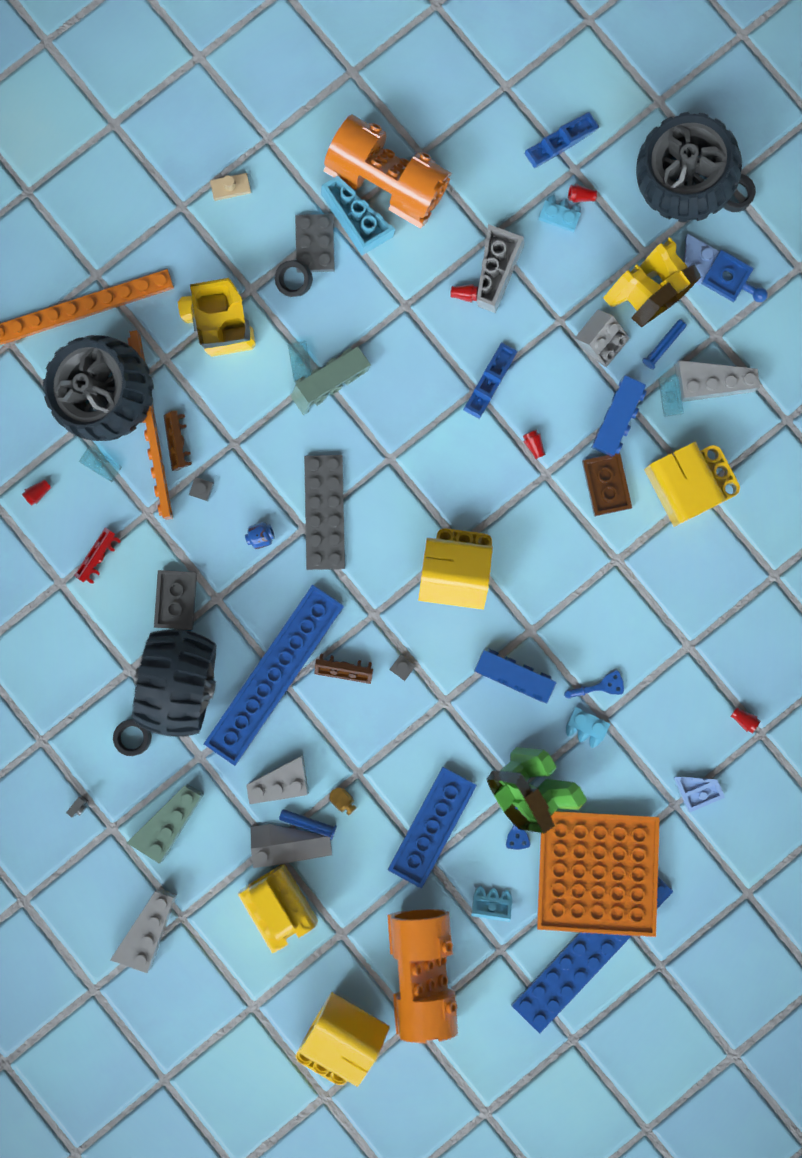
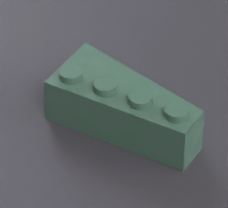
[291,347,371,415]
[127,784,204,864]

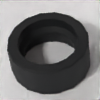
[723,174,756,212]
[275,260,313,297]
[113,719,152,756]

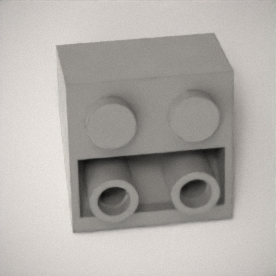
[574,310,630,367]

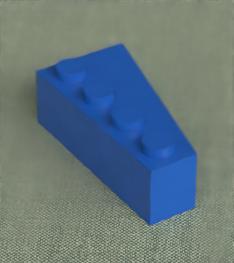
[591,375,647,457]
[474,648,557,704]

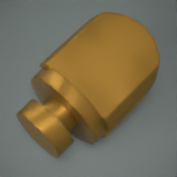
[329,788,357,816]

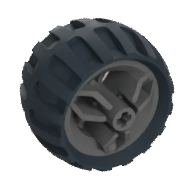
[636,112,742,223]
[43,335,154,441]
[132,629,217,737]

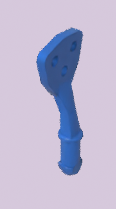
[564,670,624,699]
[506,807,530,850]

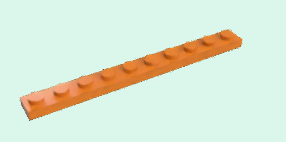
[0,269,174,345]
[128,330,173,520]

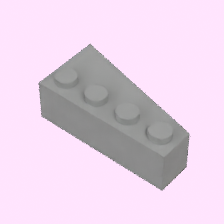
[477,224,524,313]
[674,361,760,402]
[110,888,177,973]

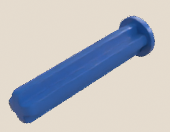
[642,319,686,369]
[279,809,337,840]

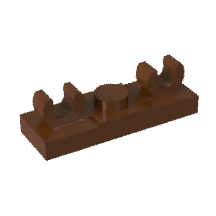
[164,411,192,471]
[314,653,373,684]

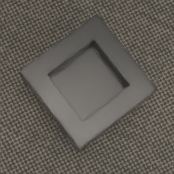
[189,477,214,502]
[389,655,416,681]
[66,796,88,818]

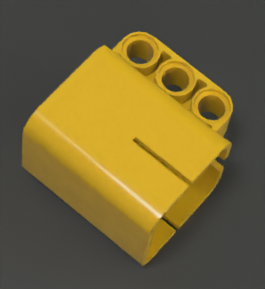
[644,441,740,527]
[418,528,493,610]
[238,864,318,953]
[296,992,390,1087]

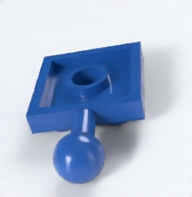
[701,250,768,303]

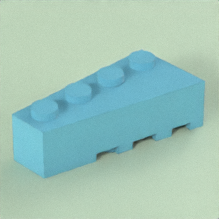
[321,176,395,255]

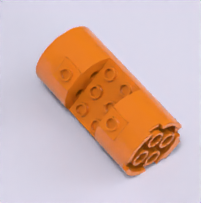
[324,114,452,229]
[388,909,458,1043]

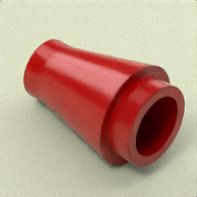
[568,184,597,203]
[450,284,479,303]
[523,430,546,459]
[22,479,51,506]
[730,707,761,733]

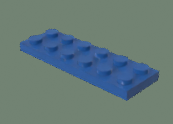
[388,766,477,889]

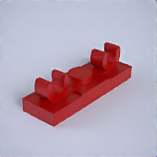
[74,527,121,584]

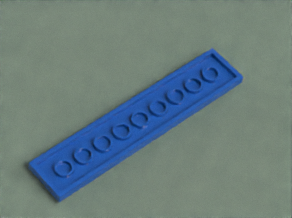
[203,585,344,766]
[511,877,674,1034]

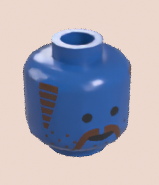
[245,522,275,549]

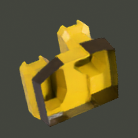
[603,237,701,328]
[178,278,256,357]

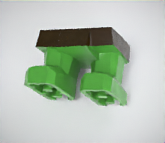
[486,747,587,834]

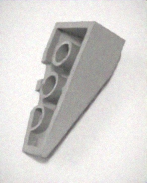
[251,824,332,868]

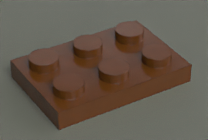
[582,453,632,517]

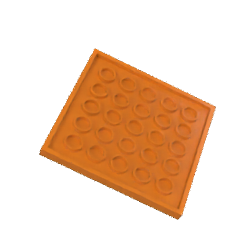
[537,811,660,937]

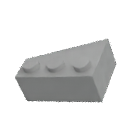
[246,755,309,804]

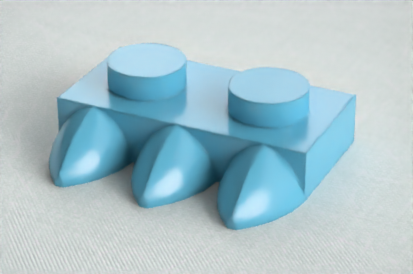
[539,195,581,233]
[566,707,610,748]
[471,886,512,922]

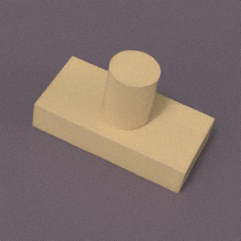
[210,173,251,201]

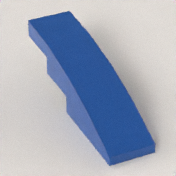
[524,112,599,169]
[463,342,518,419]

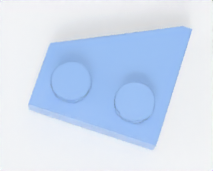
[684,234,719,285]
[673,776,725,813]

